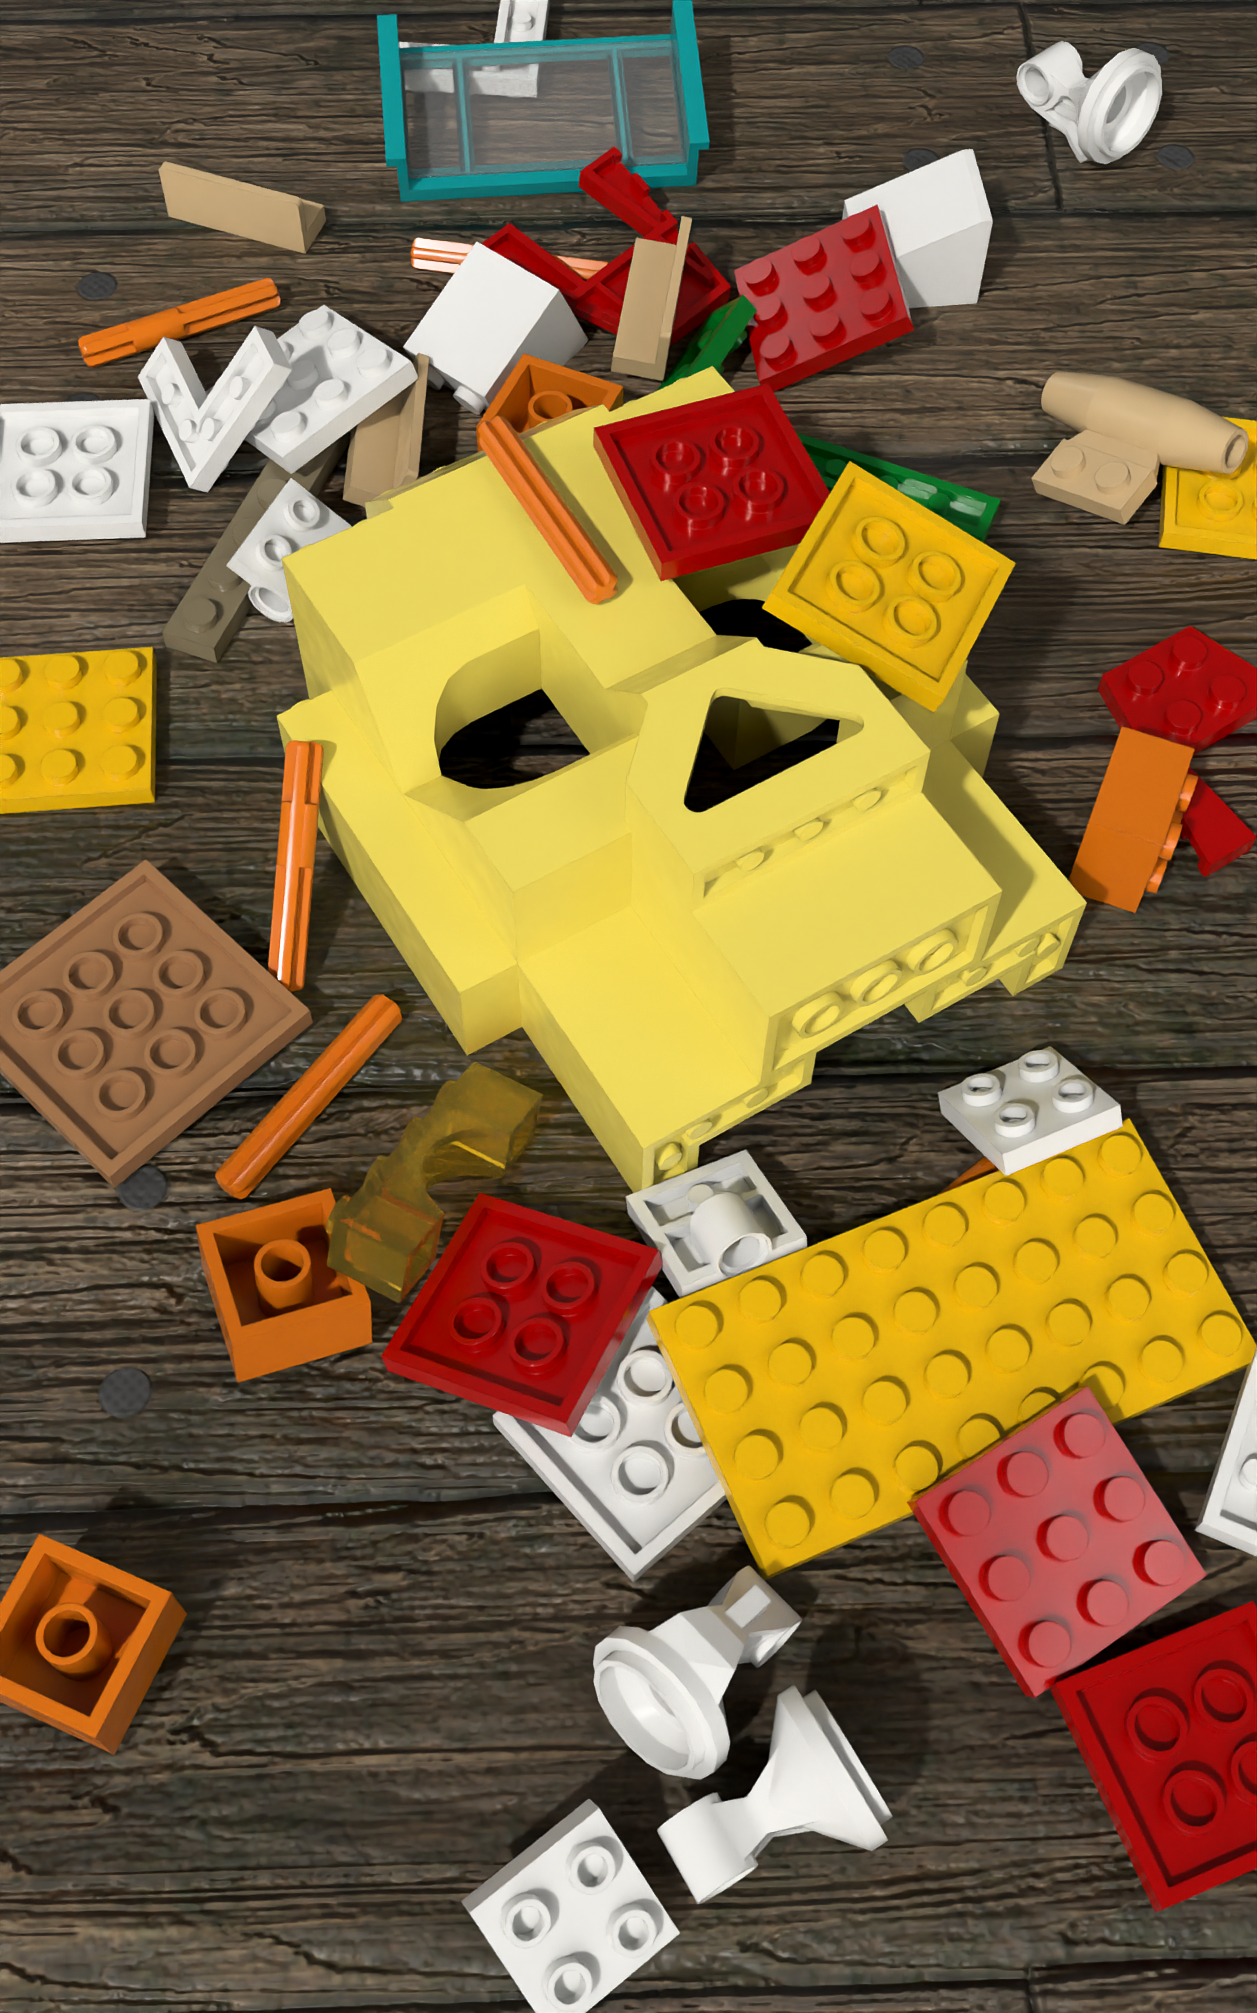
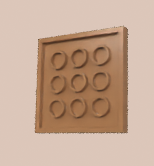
[0,859,313,1188]

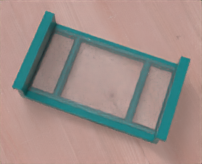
[377,0,710,202]

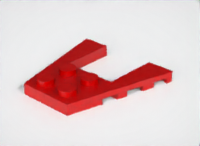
[481,146,731,348]
[1098,625,1257,878]

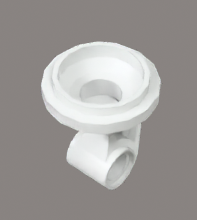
[1016,41,1162,164]
[593,1565,803,1780]
[657,1685,893,1904]

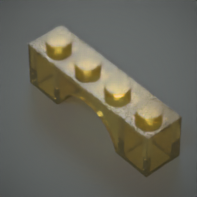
[326,1061,543,1303]

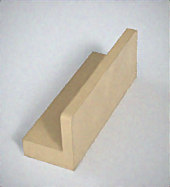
[159,161,326,254]
[611,216,692,381]
[343,353,429,507]

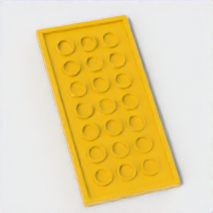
[646,1118,1256,1580]

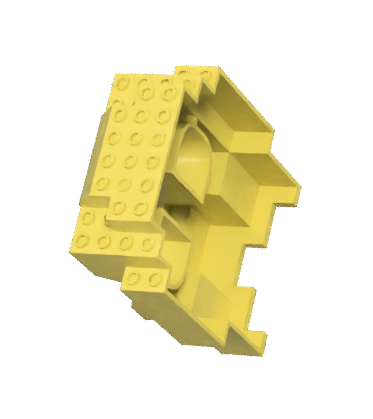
[276,366,1087,1193]

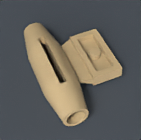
[1031,371,1248,525]

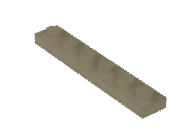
[162,430,351,663]

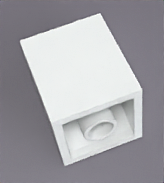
[835,149,993,308]
[403,242,588,415]

